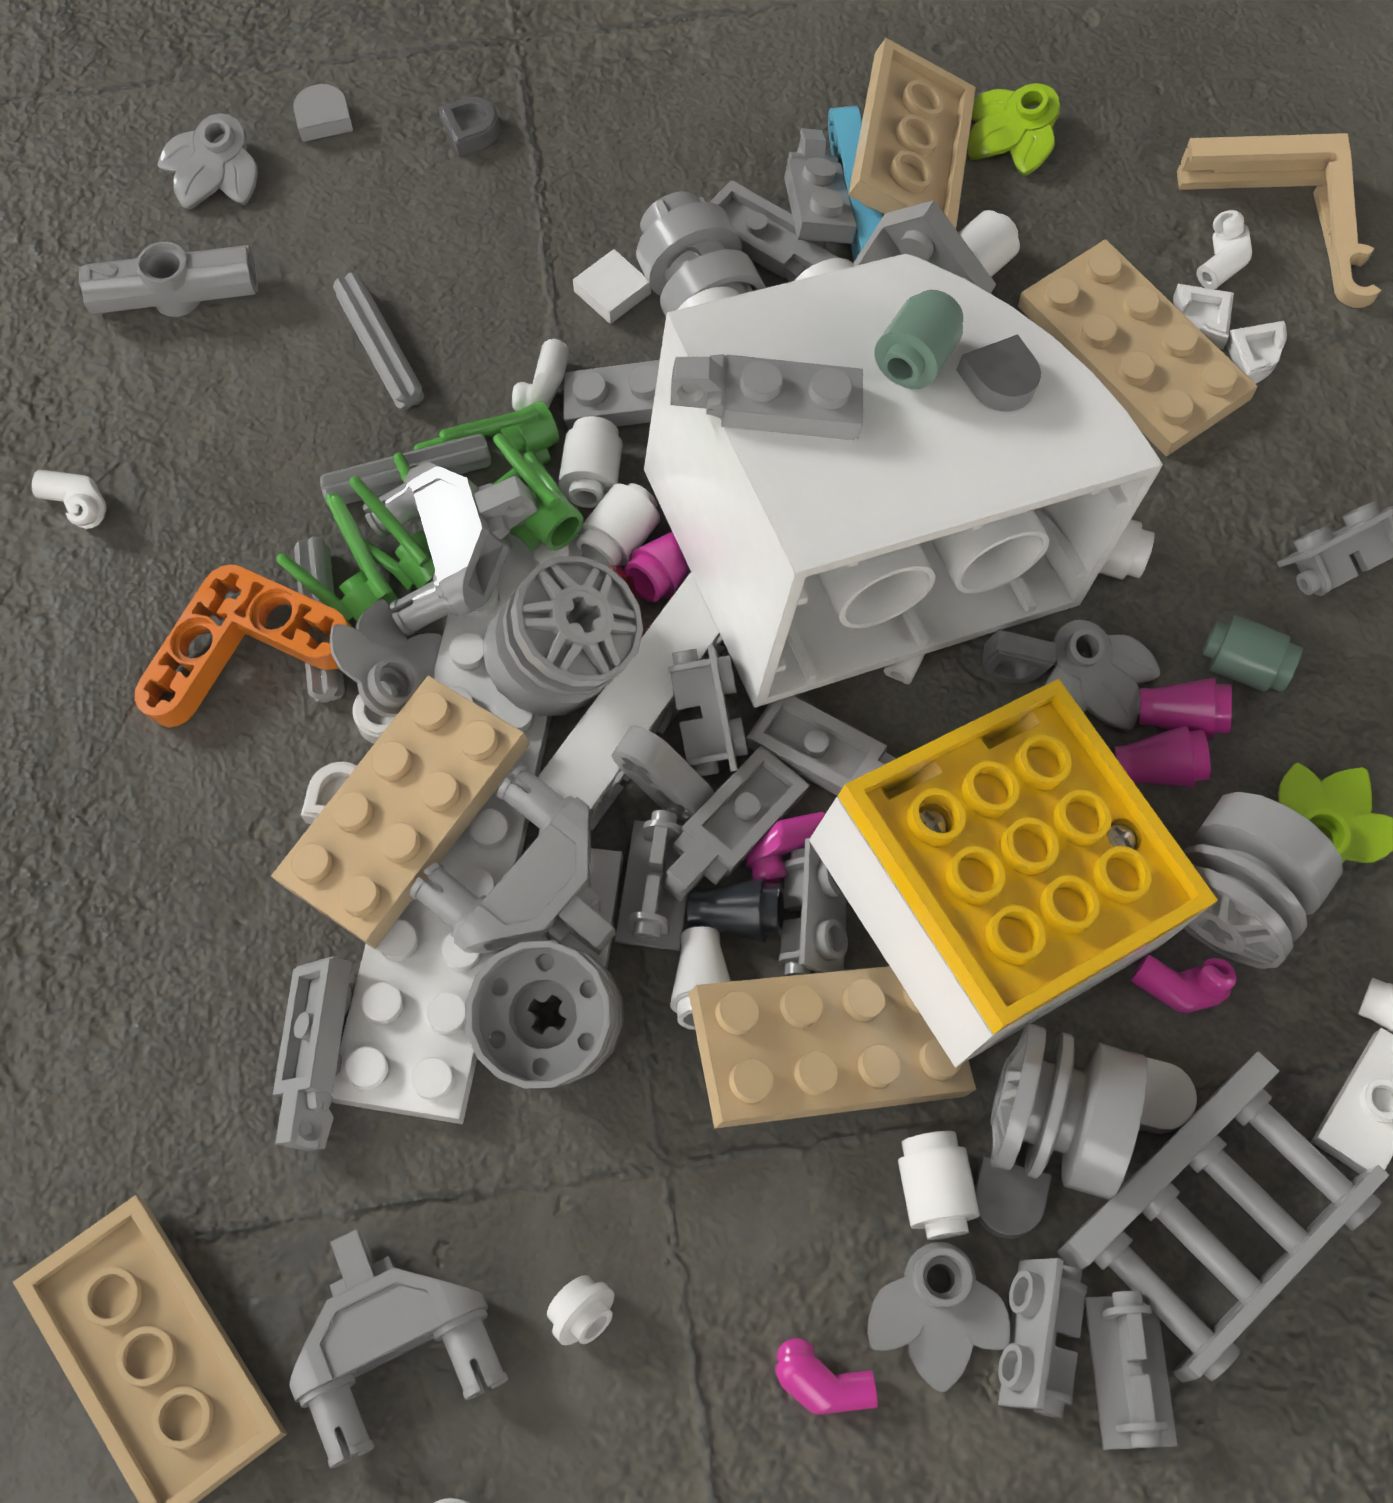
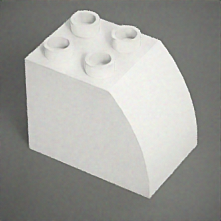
[644,254,1163,708]

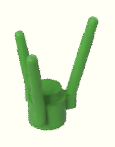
[413,401,559,485]
[493,433,583,551]
[349,452,436,591]
[276,493,398,623]

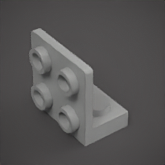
[853,200,996,294]

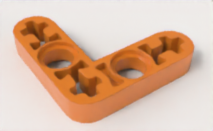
[134,564,354,728]

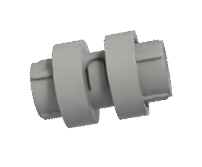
[636,191,766,317]

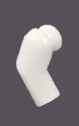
[1197,210,1252,290]

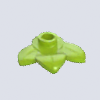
[968,83,1060,176]
[1278,763,1393,863]

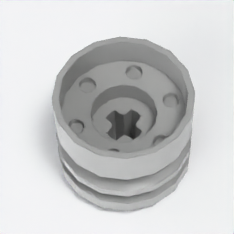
[482,556,643,716]
[1183,792,1343,969]
[465,941,624,1089]
[990,1023,1148,1200]

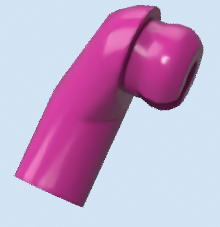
[745,812,826,884]
[1130,954,1237,1013]
[775,1338,877,1415]

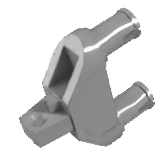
[363,461,538,636]
[410,764,616,955]
[289,1229,508,1469]

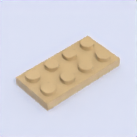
[848,38,976,229]
[1018,239,1257,457]
[271,676,530,949]
[688,966,976,1129]
[13,1195,288,1503]

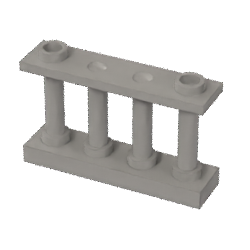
[1057,1051,1389,1383]

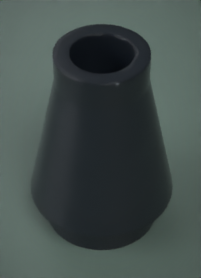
[687,877,785,942]

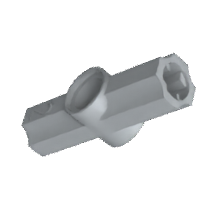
[79,242,258,317]

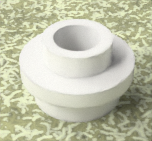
[547,1275,614,1345]

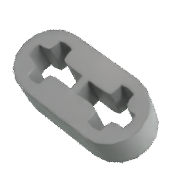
[611,726,714,822]

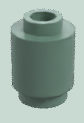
[874,290,964,389]
[1202,614,1303,693]

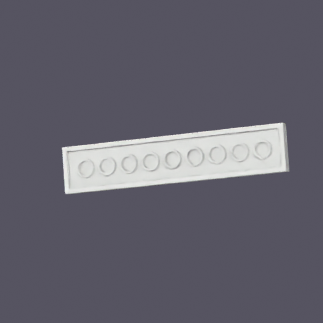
[331,534,584,1124]

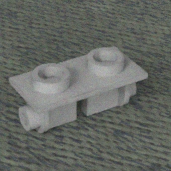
[1277,501,1393,596]
[668,644,748,776]
[615,810,688,951]
[778,838,848,976]
[998,1258,1088,1419]
[1085,1291,1177,1450]

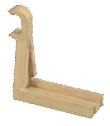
[1177,133,1381,308]

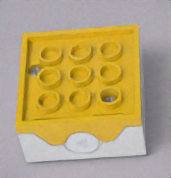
[809,679,1218,1068]

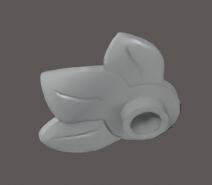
[158,113,258,211]
[330,599,442,717]
[1045,620,1160,731]
[867,1242,1010,1392]

